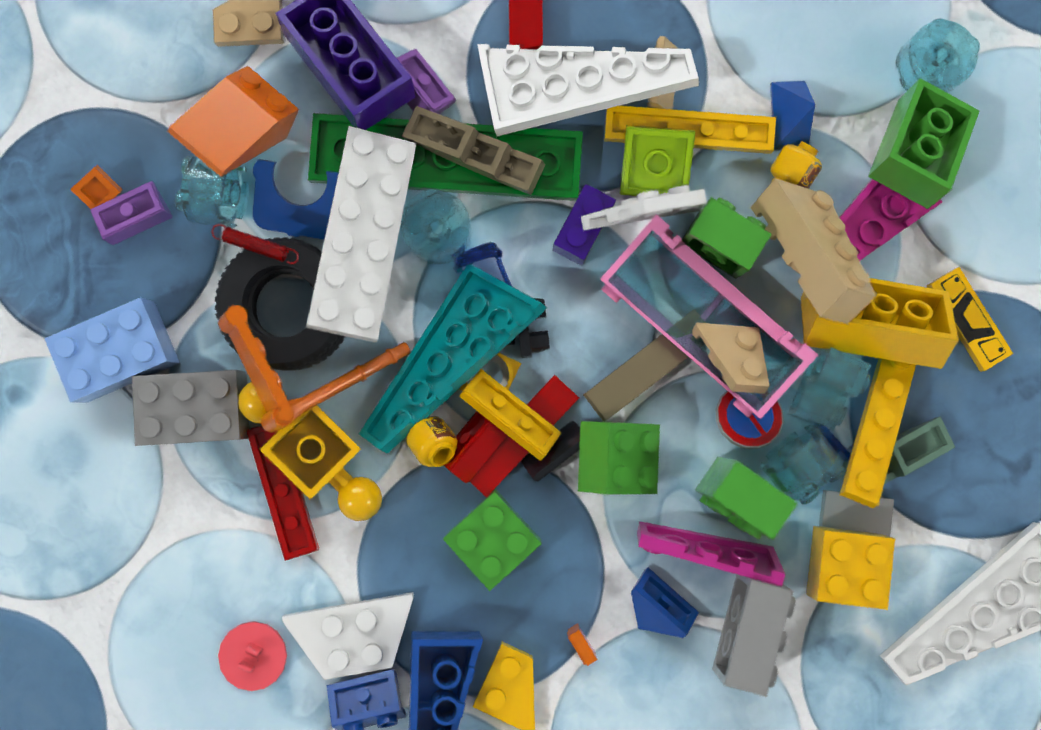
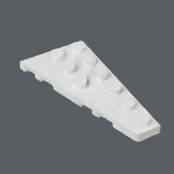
[477,44,699,136]
[880,522,1041,685]

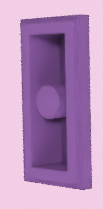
[397,48,456,114]
[90,181,172,245]

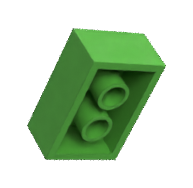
[868,78,980,209]
[695,457,798,540]

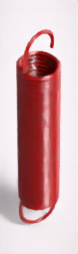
[211,224,299,264]

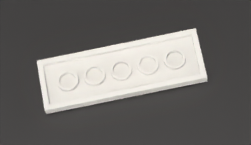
[306,126,417,343]

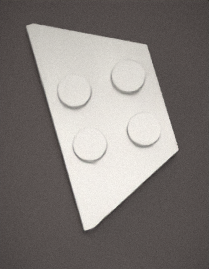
[581,185,707,231]
[282,592,414,680]

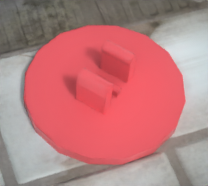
[218,621,287,691]

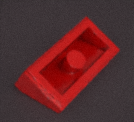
[509,0,543,49]
[444,411,508,483]

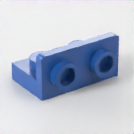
[326,669,406,730]

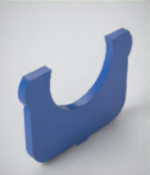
[252,159,339,239]

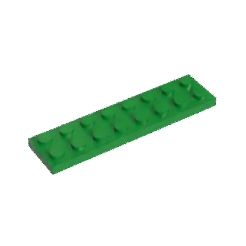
[308,113,583,201]

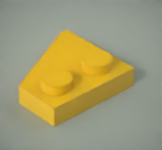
[473,641,535,730]

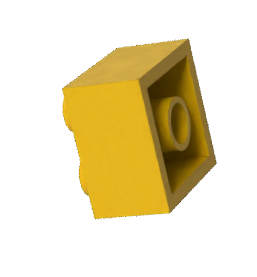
[806,526,895,610]

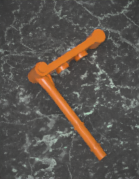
[218,305,411,432]

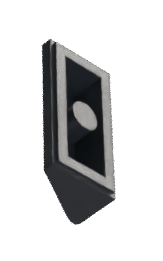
[521,421,580,482]

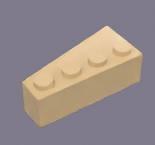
[750,178,876,324]

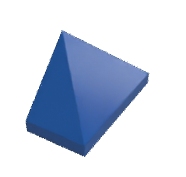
[770,81,815,150]
[631,567,699,638]

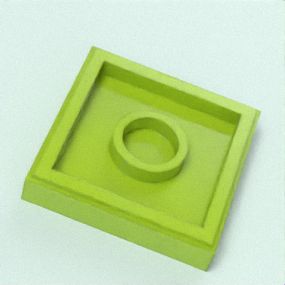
[619,125,695,196]

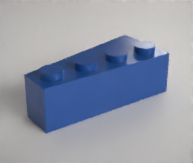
[408,631,483,730]

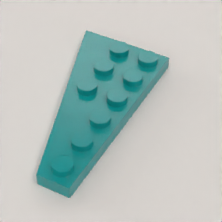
[359,263,547,454]

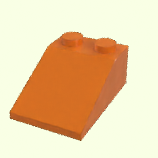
[168,66,299,177]

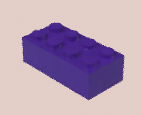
[275,0,415,130]

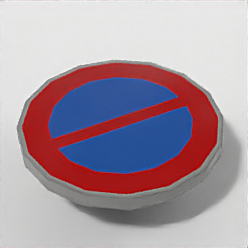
[715,391,784,449]

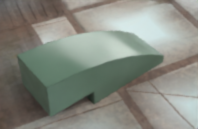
[840,416,955,484]

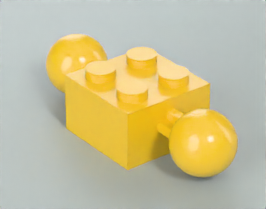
[238,382,382,521]

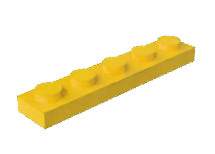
[604,106,776,154]
[839,358,916,508]

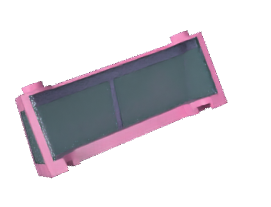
[600,214,818,419]

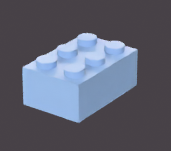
[44,297,180,403]

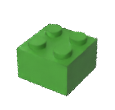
[682,197,772,279]
[578,421,660,495]
[443,489,542,591]

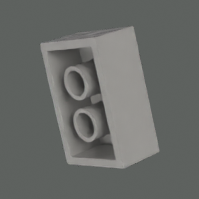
[132,370,249,446]
[712,574,795,697]

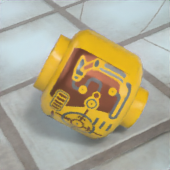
[770,141,822,189]
[407,416,457,467]

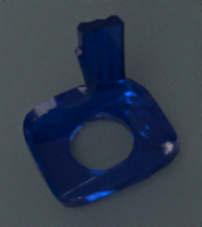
[453,242,513,287]

